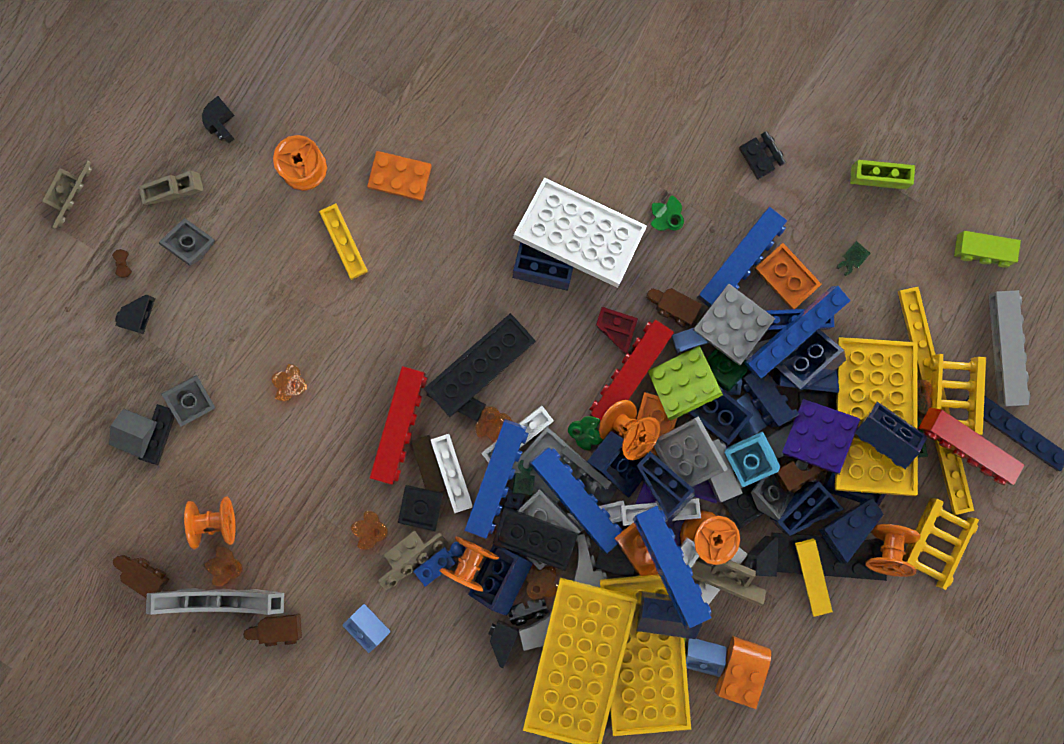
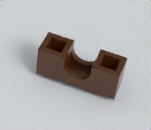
[774,461,828,493]

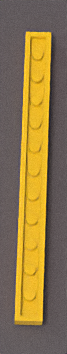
[898,286,974,515]

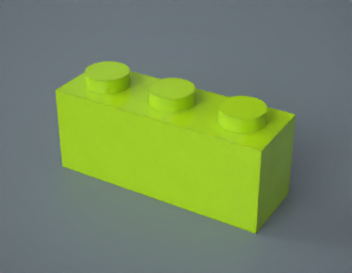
[850,160,915,190]
[954,231,1021,268]

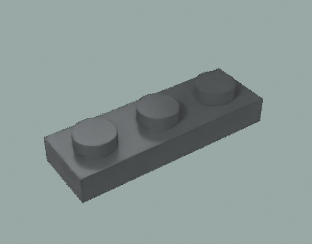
[561,446,611,489]

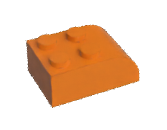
[715,636,771,709]

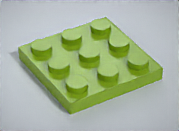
[648,345,723,421]

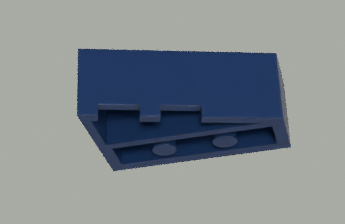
[512,242,573,291]
[741,372,799,428]
[637,452,695,523]
[770,480,844,536]
[818,498,884,564]

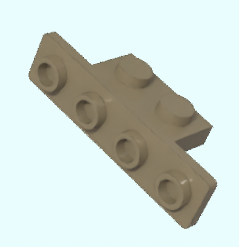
[42,160,93,229]
[378,531,448,590]
[691,560,766,606]

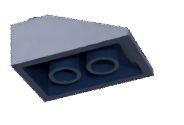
[775,329,846,390]
[587,431,643,498]

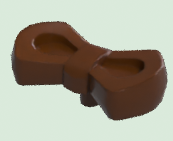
[112,249,132,278]

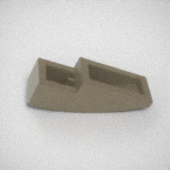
[139,171,204,205]

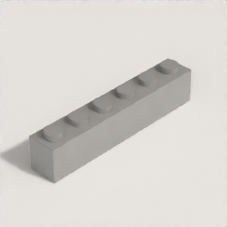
[989,290,1030,407]

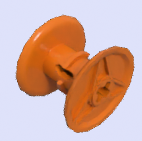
[273,135,327,191]
[599,400,660,460]
[184,496,236,549]
[680,510,740,565]
[866,524,921,577]
[439,536,499,592]

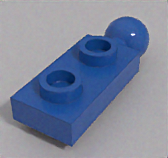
[413,541,466,586]

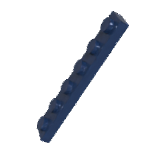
[966,396,1064,471]

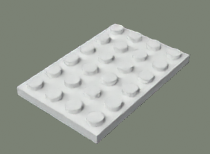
[513,178,647,288]

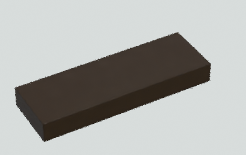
[411,435,446,492]

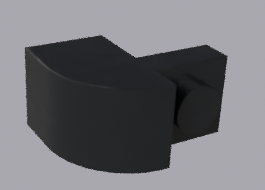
[202,96,235,143]

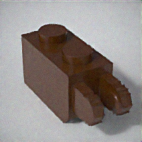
[646,288,702,327]
[113,555,169,599]
[243,614,302,647]

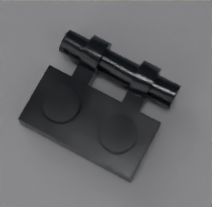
[739,131,786,180]

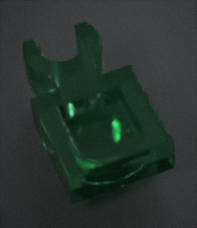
[836,241,871,276]
[512,460,535,496]

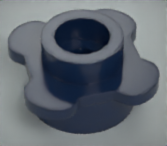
[504,490,525,510]

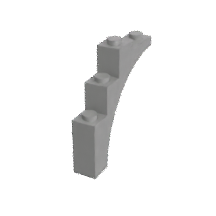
[519,533,607,651]
[146,588,284,615]

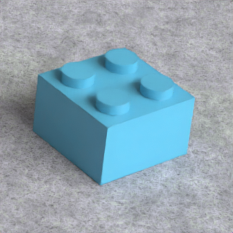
[724,431,780,487]

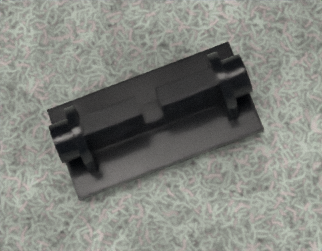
[508,597,549,626]

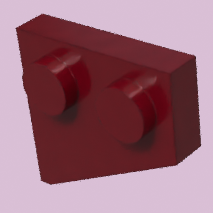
[596,307,638,354]

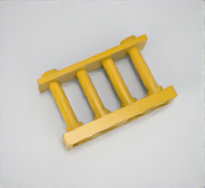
[930,354,986,435]
[902,498,979,590]

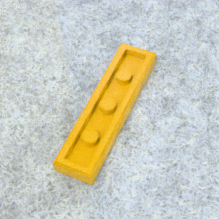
[319,203,368,280]
[795,538,833,617]

